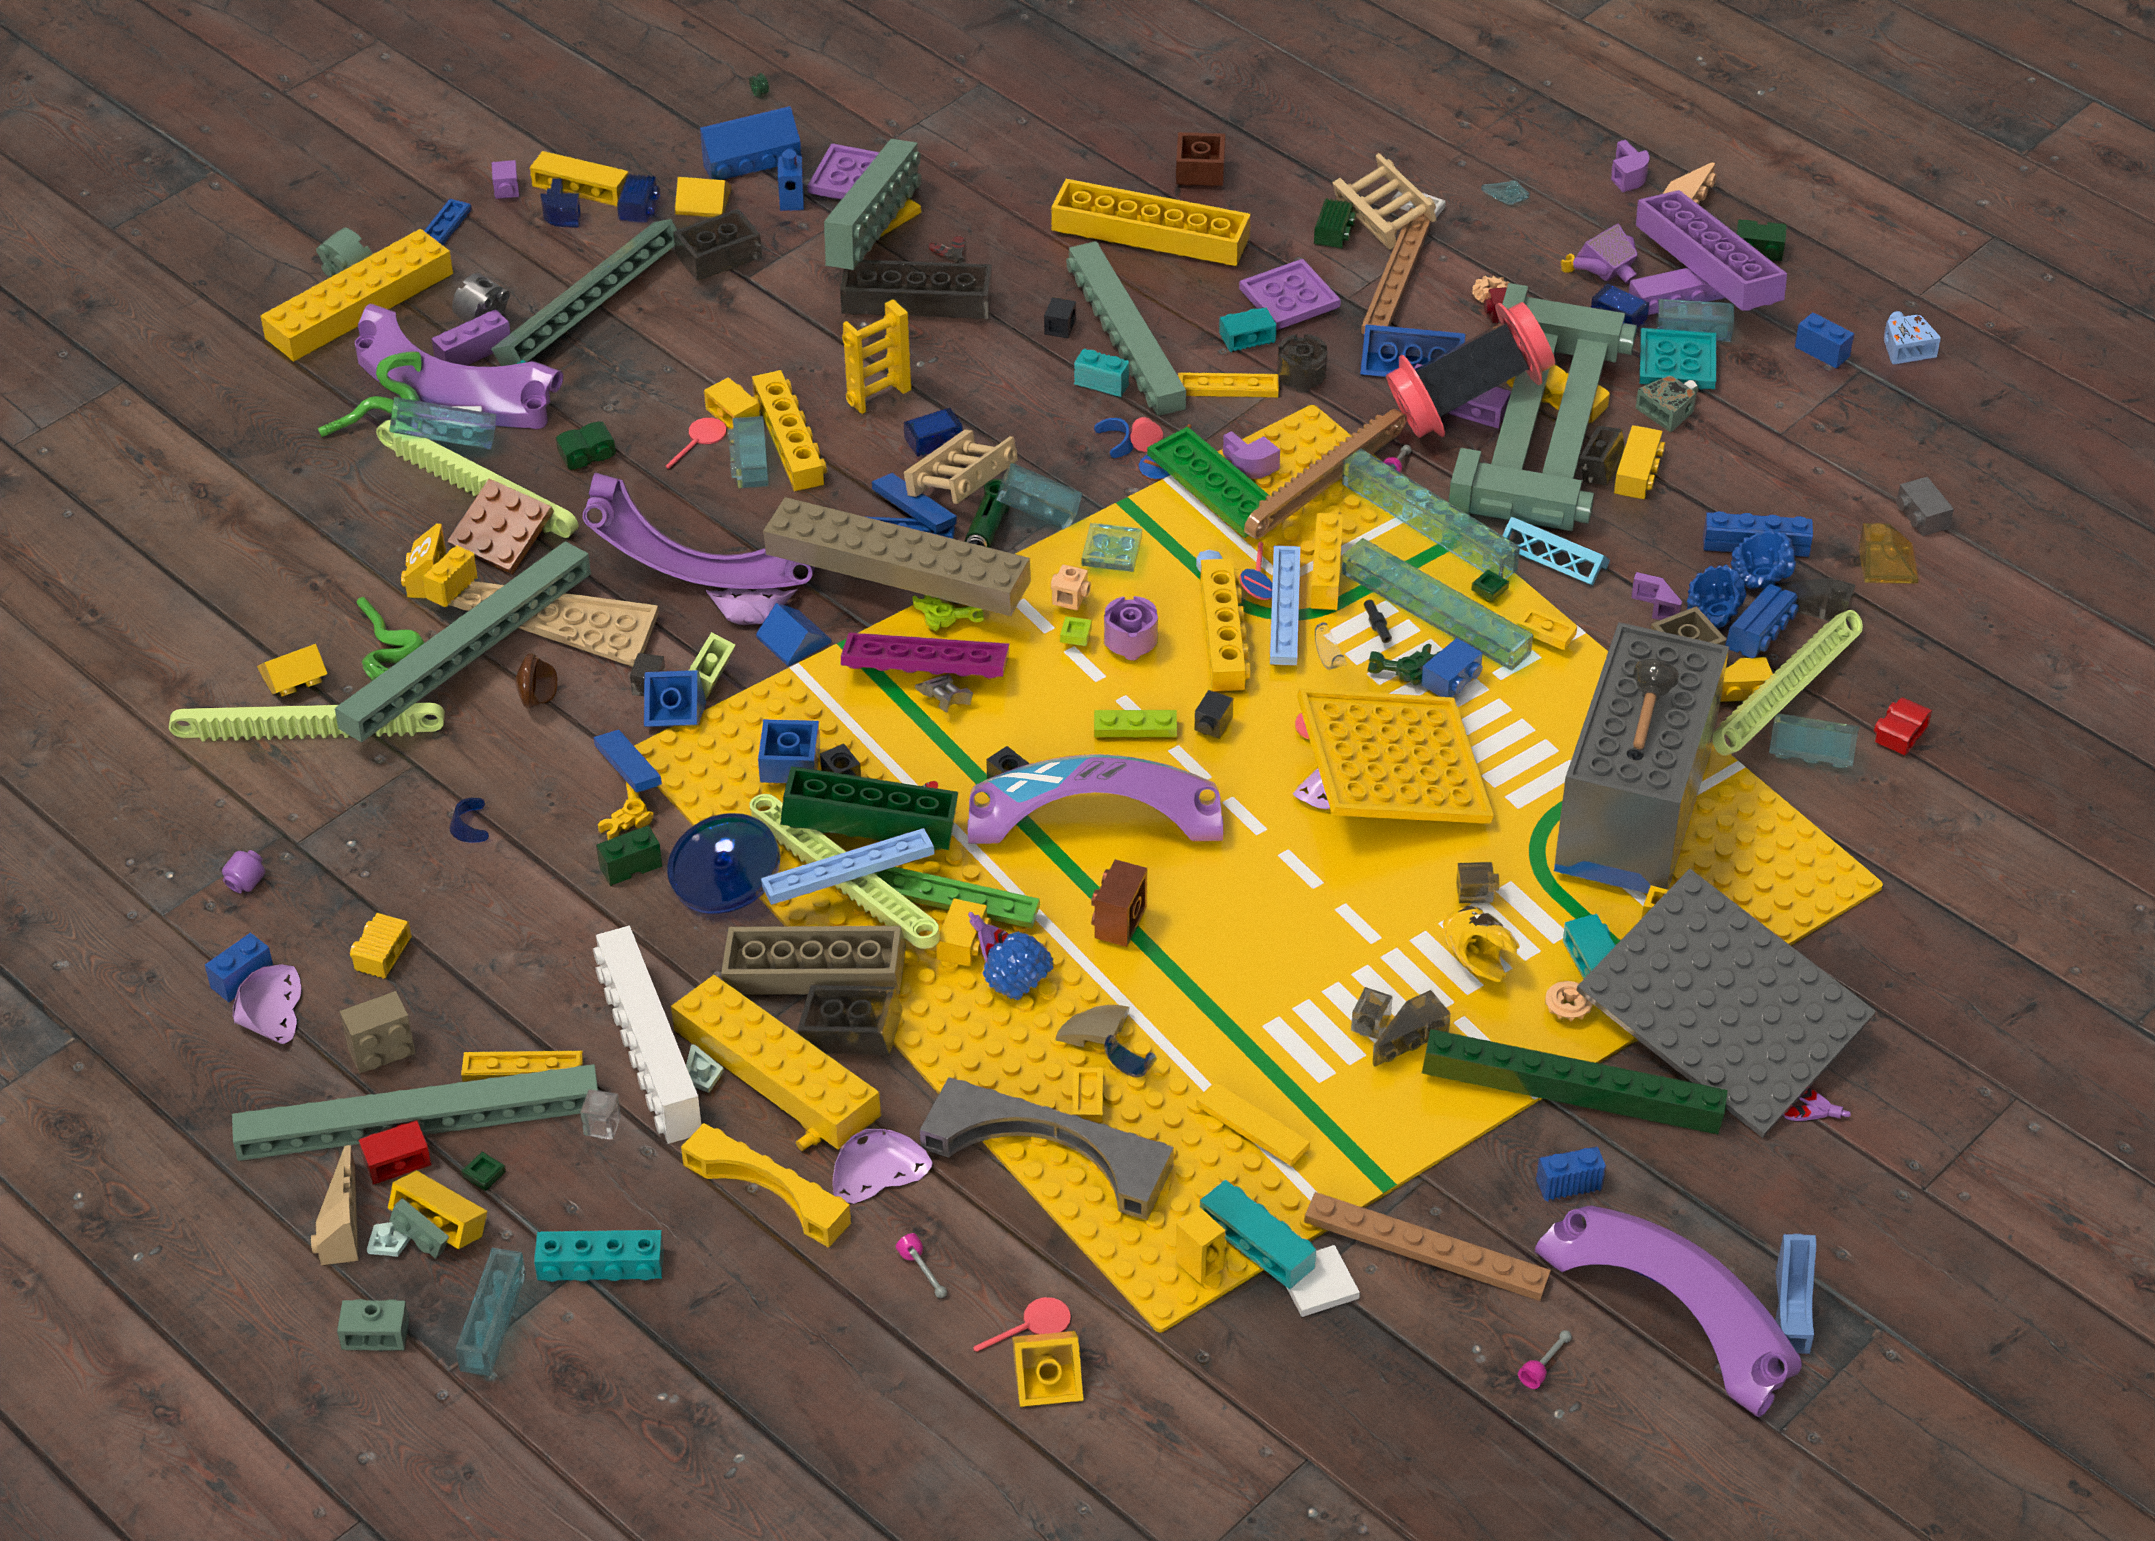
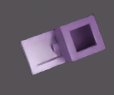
[1611,140,1649,192]
[1223,431,1280,479]

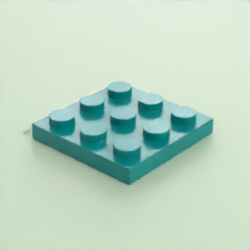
[1639,328,1716,389]

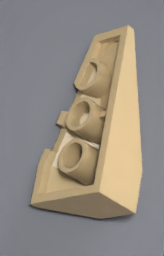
[311,1145,358,1265]

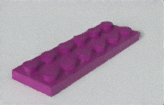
[841,633,1009,678]

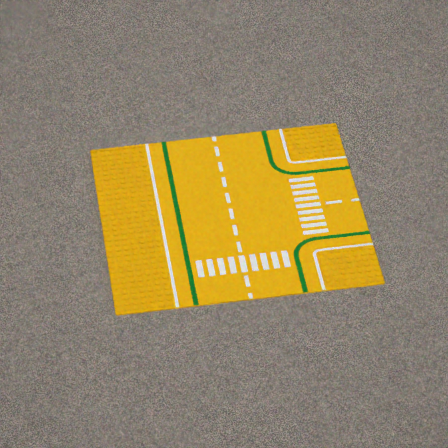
[634,405,1883,1333]

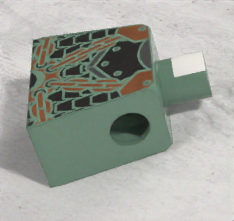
[1636,376,1698,432]

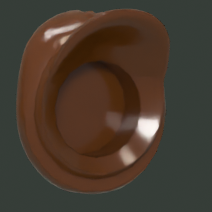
[515,653,558,709]

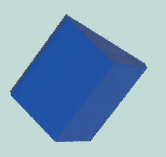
[756,603,831,667]
[644,670,706,727]

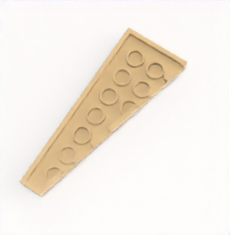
[448,581,659,667]

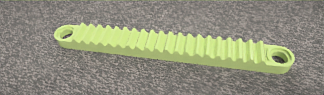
[376,420,579,538]
[1712,610,1863,756]
[169,703,445,741]
[750,794,940,949]

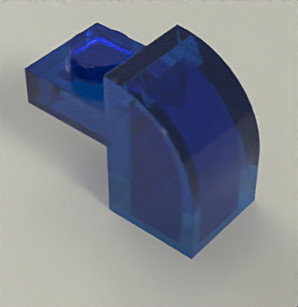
[540,179,581,227]

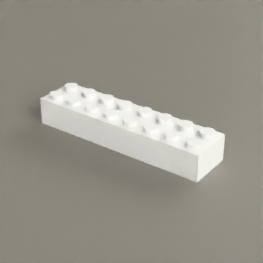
[593,926,701,1144]

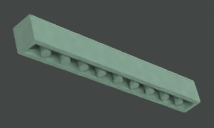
[491,219,682,366]
[1066,241,1186,416]

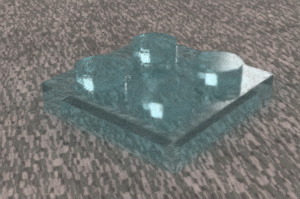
[1082,523,1142,572]

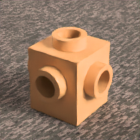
[1051,564,1091,611]

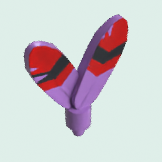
[968,912,1009,962]
[1784,1088,1851,1121]

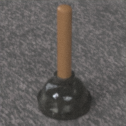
[1633,659,1679,750]

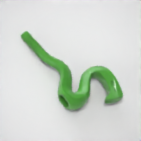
[318,351,421,437]
[357,597,424,681]

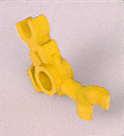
[598,782,653,840]

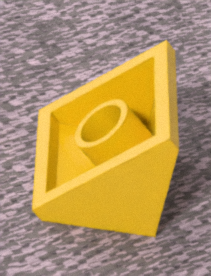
[675,177,731,218]

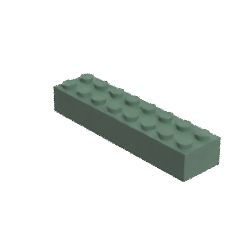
[824,139,921,270]

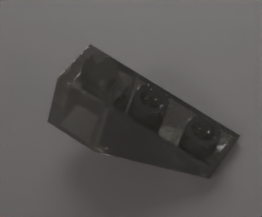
[1372,990,1451,1067]

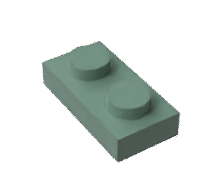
[389,1198,449,1259]

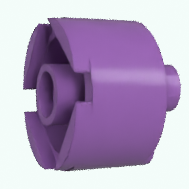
[1104,596,1158,660]

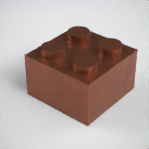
[1176,132,1225,186]
[1091,859,1148,947]

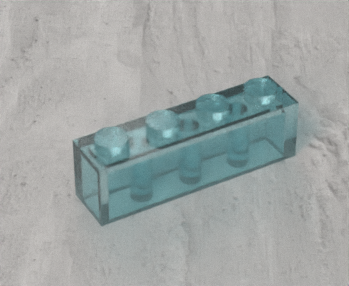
[389,397,496,449]
[455,1248,526,1376]

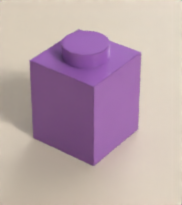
[492,160,519,199]

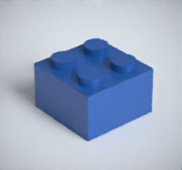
[758,719,820,783]

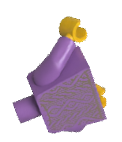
[1560,224,1637,284]

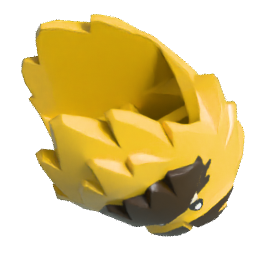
[1442,906,1520,982]

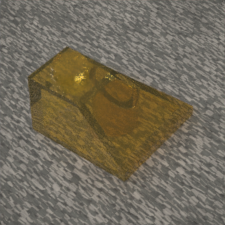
[1859,523,1918,583]

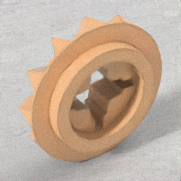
[1472,275,1510,303]
[1545,981,1592,1021]

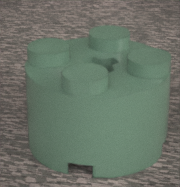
[316,228,372,277]

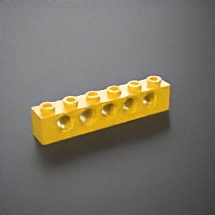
[752,370,827,491]
[1200,559,1250,691]

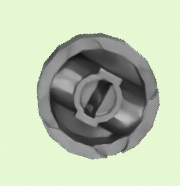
[452,273,510,322]

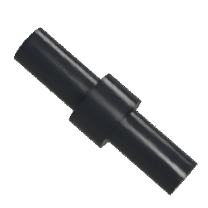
[1364,600,1392,643]

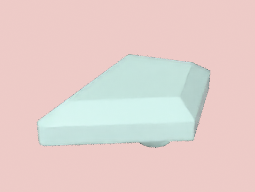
[686,1044,724,1093]
[367,1222,411,1256]

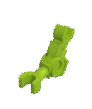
[912,595,984,631]

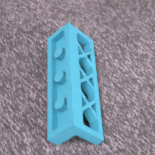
[1498,517,1610,586]

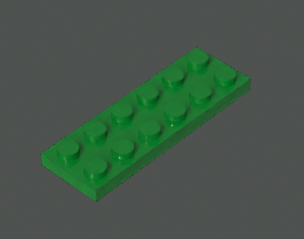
[1147,426,1270,538]

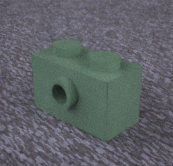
[337,1299,409,1350]

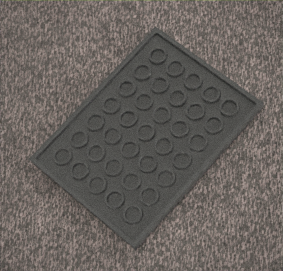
[1576,869,1876,1138]

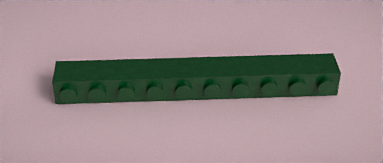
[1422,1029,1728,1135]

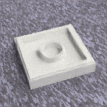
[1286,1245,1360,1317]

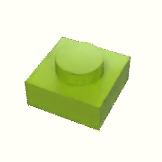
[1060,616,1092,646]

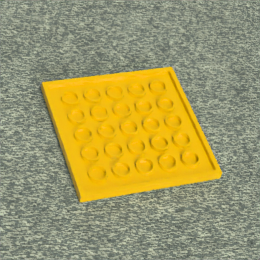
[1297,688,1494,824]

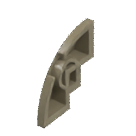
[1056,1005,1129,1047]

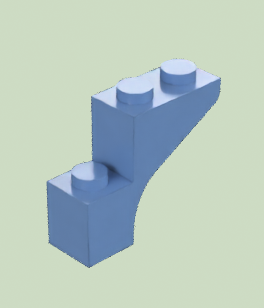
[1775,1234,1816,1354]

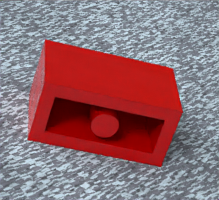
[359,1120,431,1185]

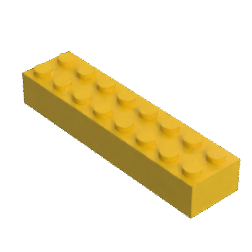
[1051,179,1251,266]
[260,229,453,362]
[671,975,881,1149]

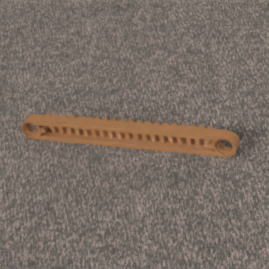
[1244,409,1407,539]

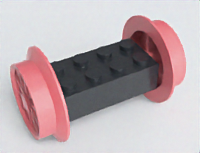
[1386,302,1555,438]

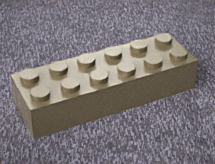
[721,926,906,995]

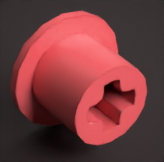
[1130,417,1163,452]

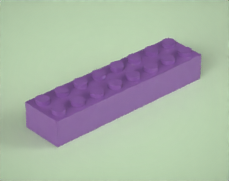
[1636,190,1787,311]

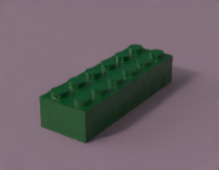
[780,766,958,850]

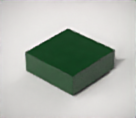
[1471,570,1509,602]
[462,1151,506,1191]

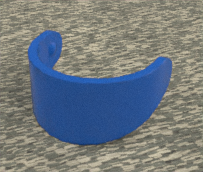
[1094,418,1135,458]

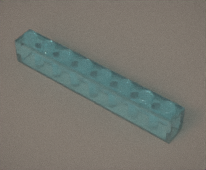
[1342,449,1520,579]
[1342,538,1533,671]

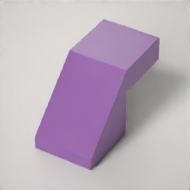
[1631,572,1682,620]

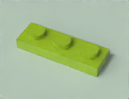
[1094,710,1177,737]

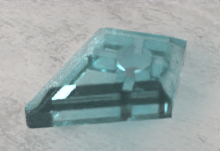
[1482,180,1529,205]

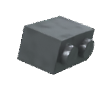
[1896,477,1954,536]

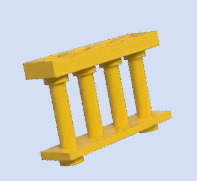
[842,300,911,414]

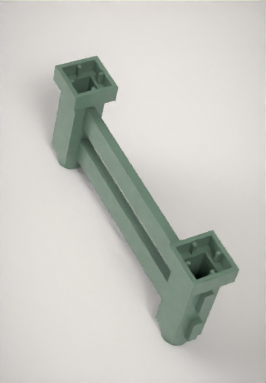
[1448,283,1637,531]

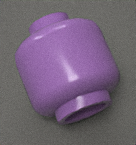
[222,850,265,893]

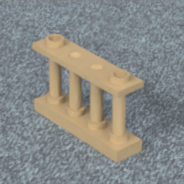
[1333,153,1436,250]
[904,430,1018,504]

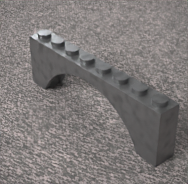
[920,1077,1174,1220]

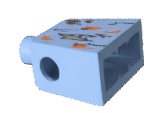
[1884,311,1941,365]

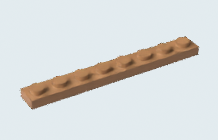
[1361,208,1432,334]
[1304,1192,1551,1301]

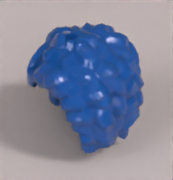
[1730,529,1796,589]
[1687,565,1746,629]
[983,932,1053,1000]

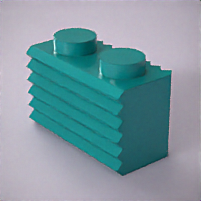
[1219,307,1276,352]
[1074,349,1129,397]

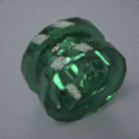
[749,73,769,97]

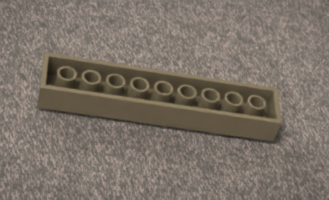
[763,497,1031,616]

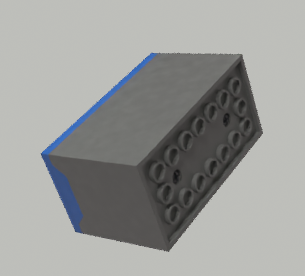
[1554,622,1729,894]

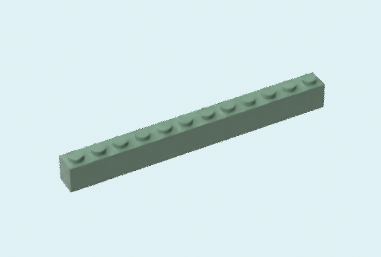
[335,541,591,742]
[232,1064,600,1161]

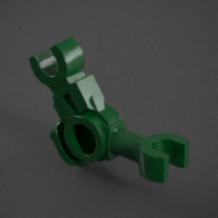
[1367,644,1440,686]

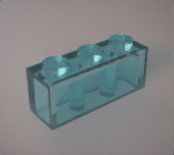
[1656,299,1734,342]
[728,416,768,488]
[996,462,1082,529]
[1769,714,1860,768]

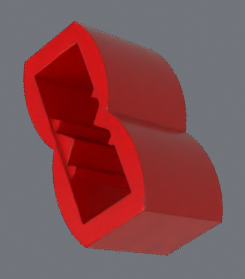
[1874,697,1932,755]

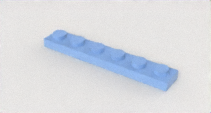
[1270,546,1300,665]
[761,828,934,905]

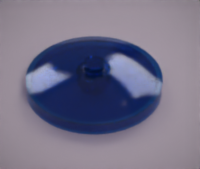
[667,813,780,914]

